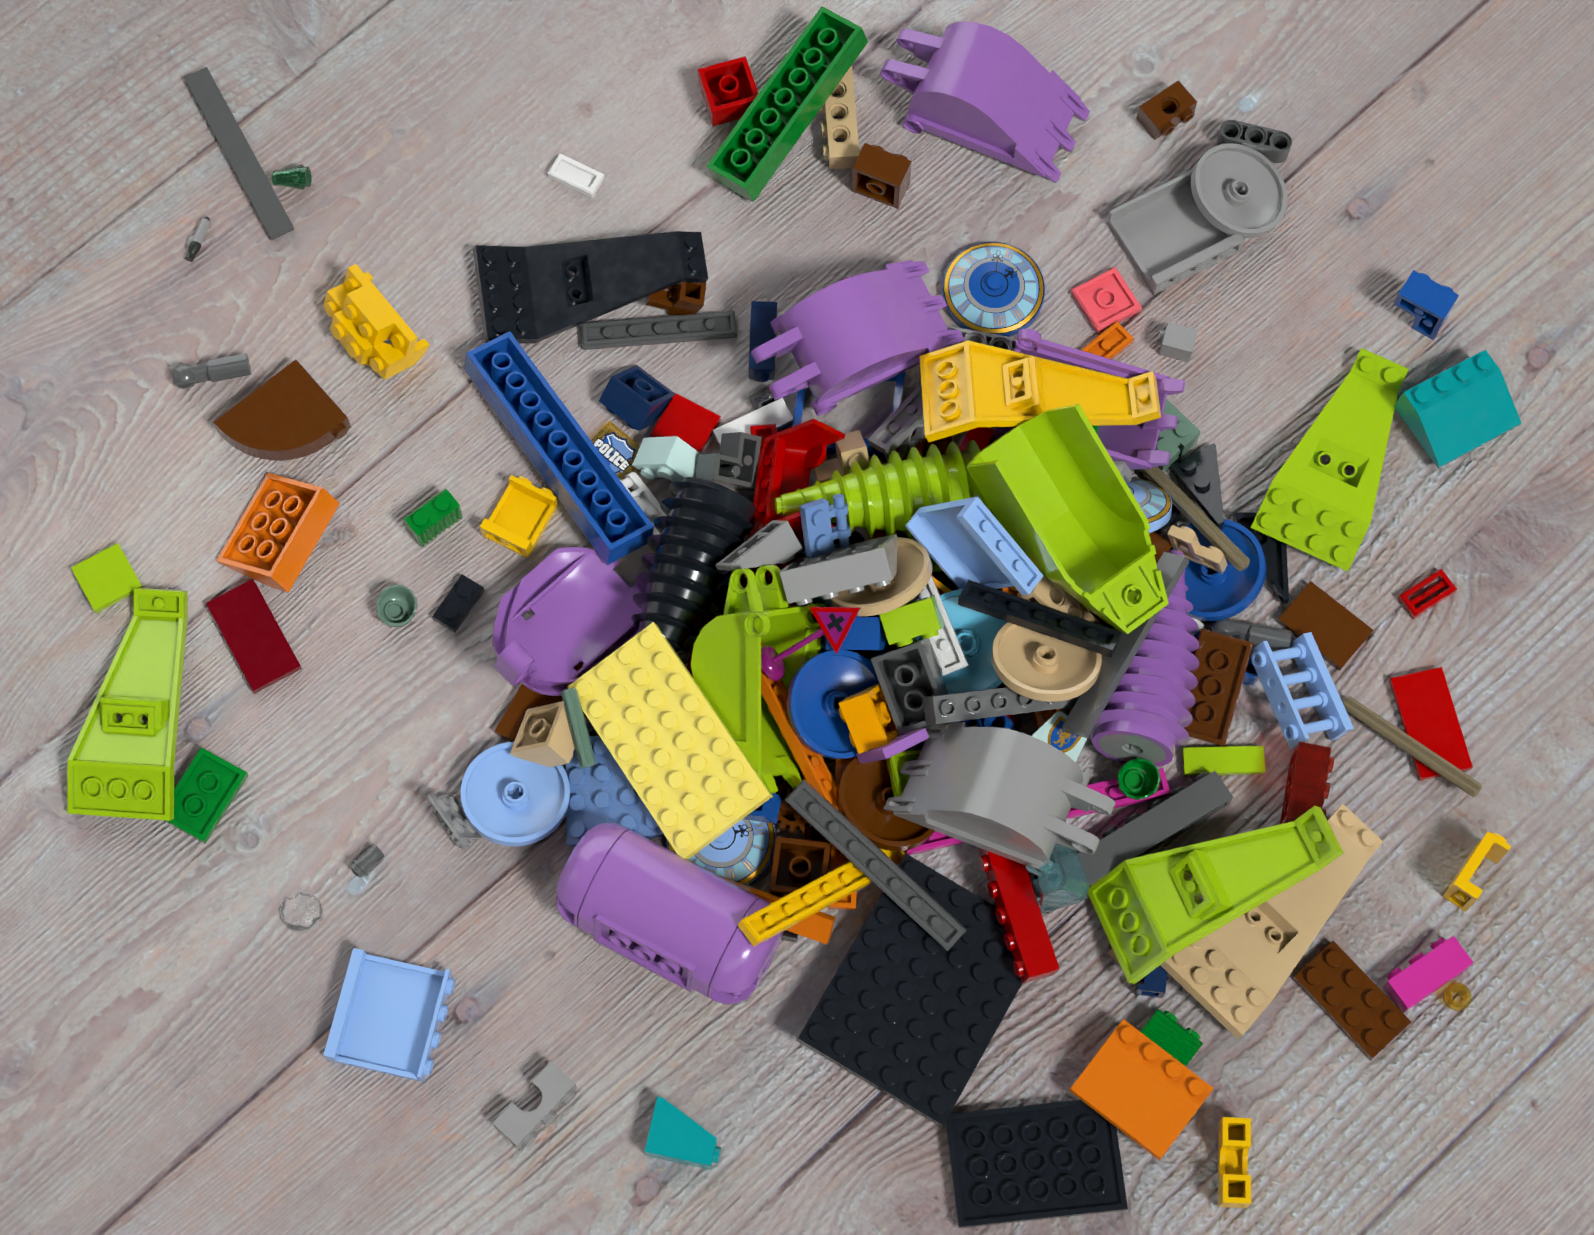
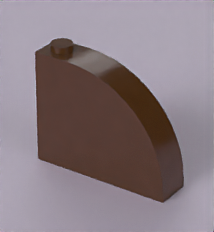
[213,359,351,461]

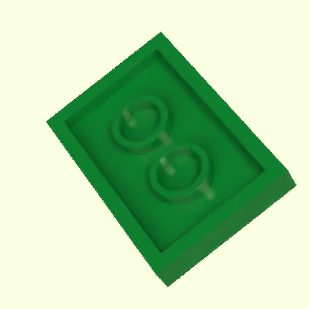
[163,747,249,844]

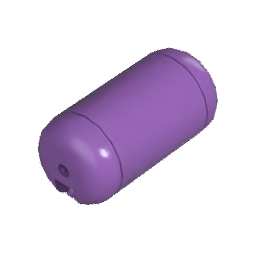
[556,822,783,1005]

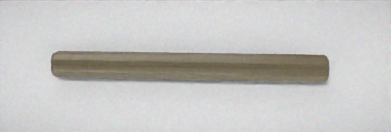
[1139,466,1250,571]
[1343,696,1482,797]

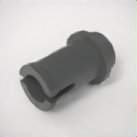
[349,844,385,878]

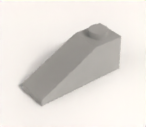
[716,520,802,571]

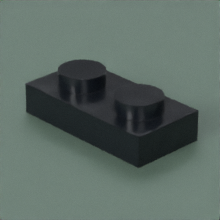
[432,574,485,633]

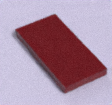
[206,579,302,694]

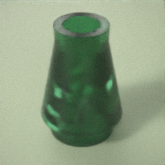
[272,164,312,190]

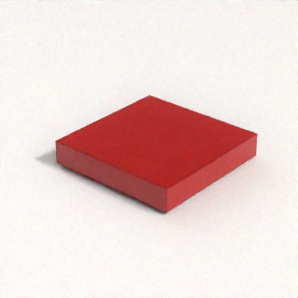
[650,393,721,453]

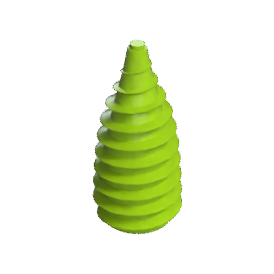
[775,440,999,540]

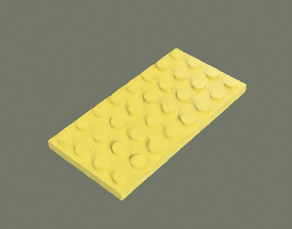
[568,622,773,860]

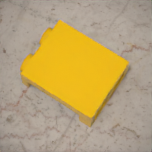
[480,475,558,558]
[1442,831,1511,912]

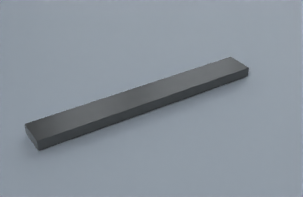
[184,67,294,241]
[1062,552,1189,738]
[785,779,967,951]

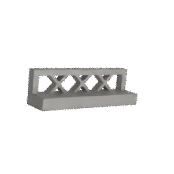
[868,384,925,462]

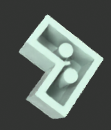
[632,436,701,482]

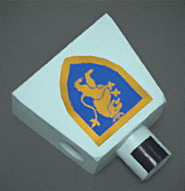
[1032,711,1087,762]

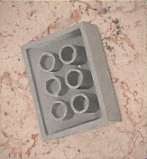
[780,534,898,606]

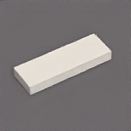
[713,398,793,446]

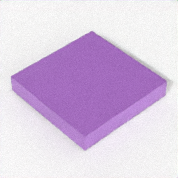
[856,728,929,763]

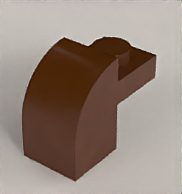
[646,282,706,316]

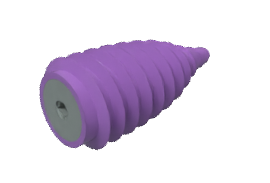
[1088,550,1199,767]

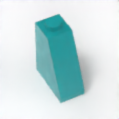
[644,1096,722,1170]

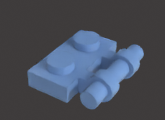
[799,494,851,558]

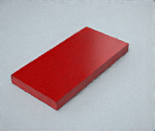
[1389,667,1473,781]

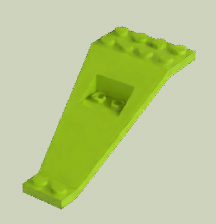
[1251,348,1409,571]

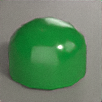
[1116,758,1161,800]

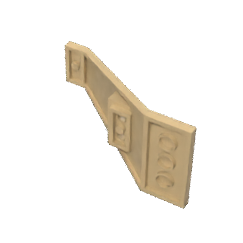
[1160,804,1383,1039]

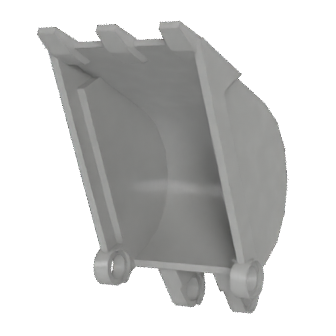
[884,722,1116,878]

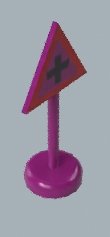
[761,607,861,681]

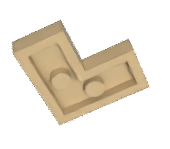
[1167,525,1228,574]

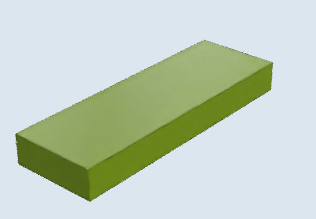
[1182,746,1266,776]

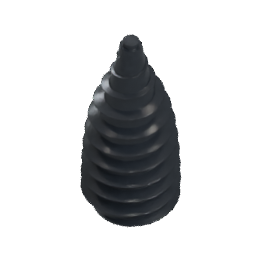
[631,477,759,653]

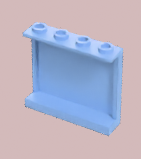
[905,497,1044,596]
[323,948,455,1082]

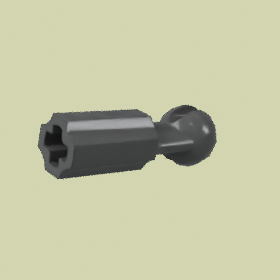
[172,353,252,389]
[1210,618,1292,651]

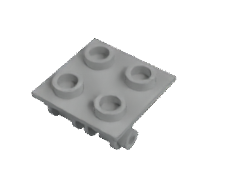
[427,794,482,850]

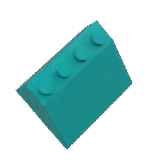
[1394,349,1522,469]

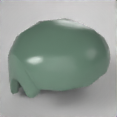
[376,585,418,627]

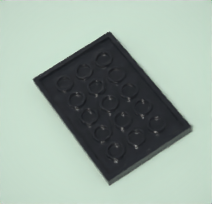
[945,1100,1128,1229]

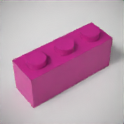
[1383,936,1474,1013]

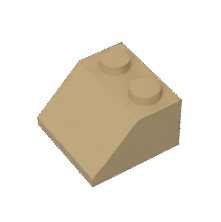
[510,701,586,767]

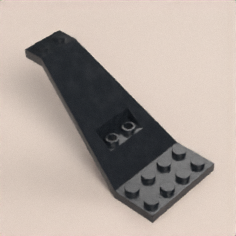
[473,231,708,344]

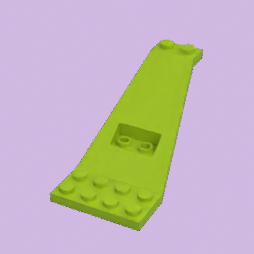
[67,588,188,821]
[1086,806,1344,984]

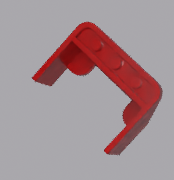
[751,419,845,540]

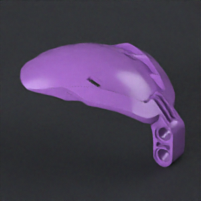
[492,547,645,696]

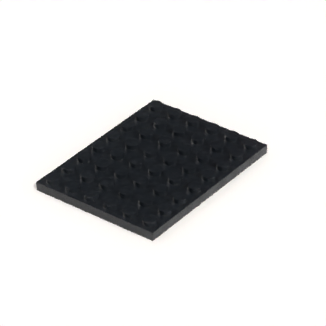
[796,853,1022,1128]

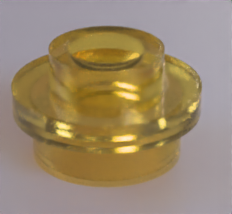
[1443,983,1471,1011]

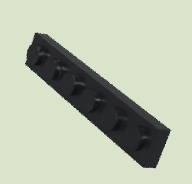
[958,579,1122,657]

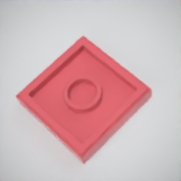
[1071,267,1142,334]

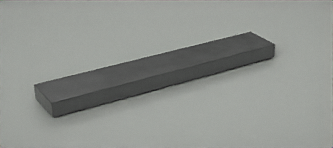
[581,311,737,350]

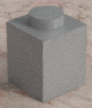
[1157,322,1198,363]

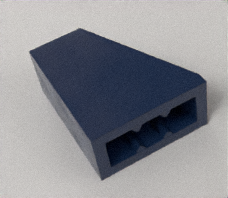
[748,301,777,382]

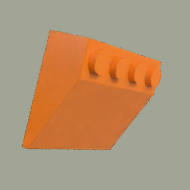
[216,473,340,593]
[1069,1019,1214,1161]

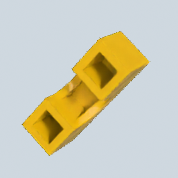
[1218,1117,1251,1209]

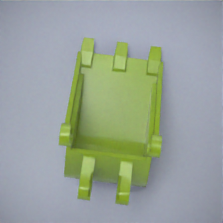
[691,565,826,794]

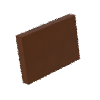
[1277,581,1374,671]

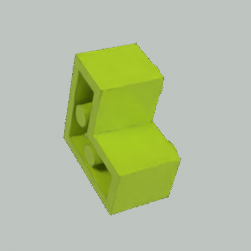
[879,595,944,647]

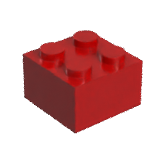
[698,56,759,126]

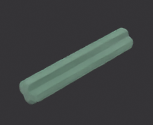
[561,688,596,768]

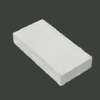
[548,154,604,198]

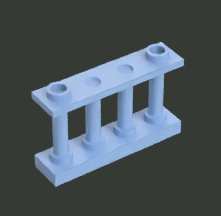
[1250,632,1354,750]

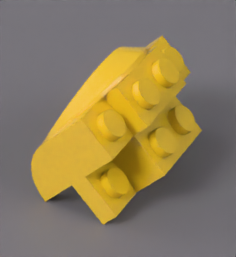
[323,264,430,380]

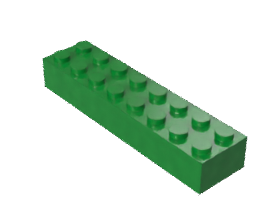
[706,6,868,202]

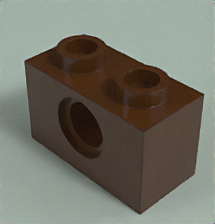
[1136,80,1197,140]

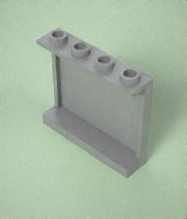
[1107,169,1244,295]

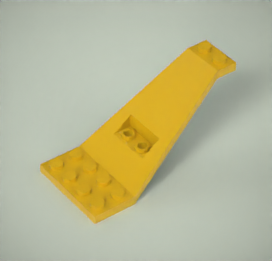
[919,340,1161,442]

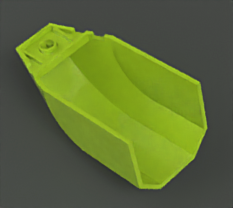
[966,404,1169,634]

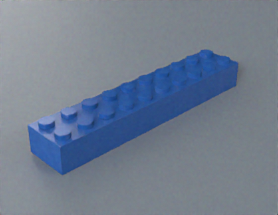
[464,331,654,565]

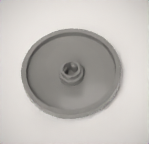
[1191,143,1288,238]

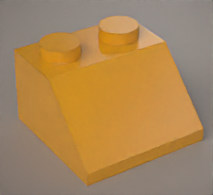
[838,683,899,754]

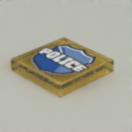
[591,421,640,480]

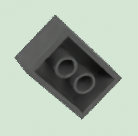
[871,638,948,735]

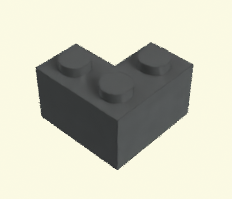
[695,432,761,490]

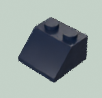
[599,365,675,431]

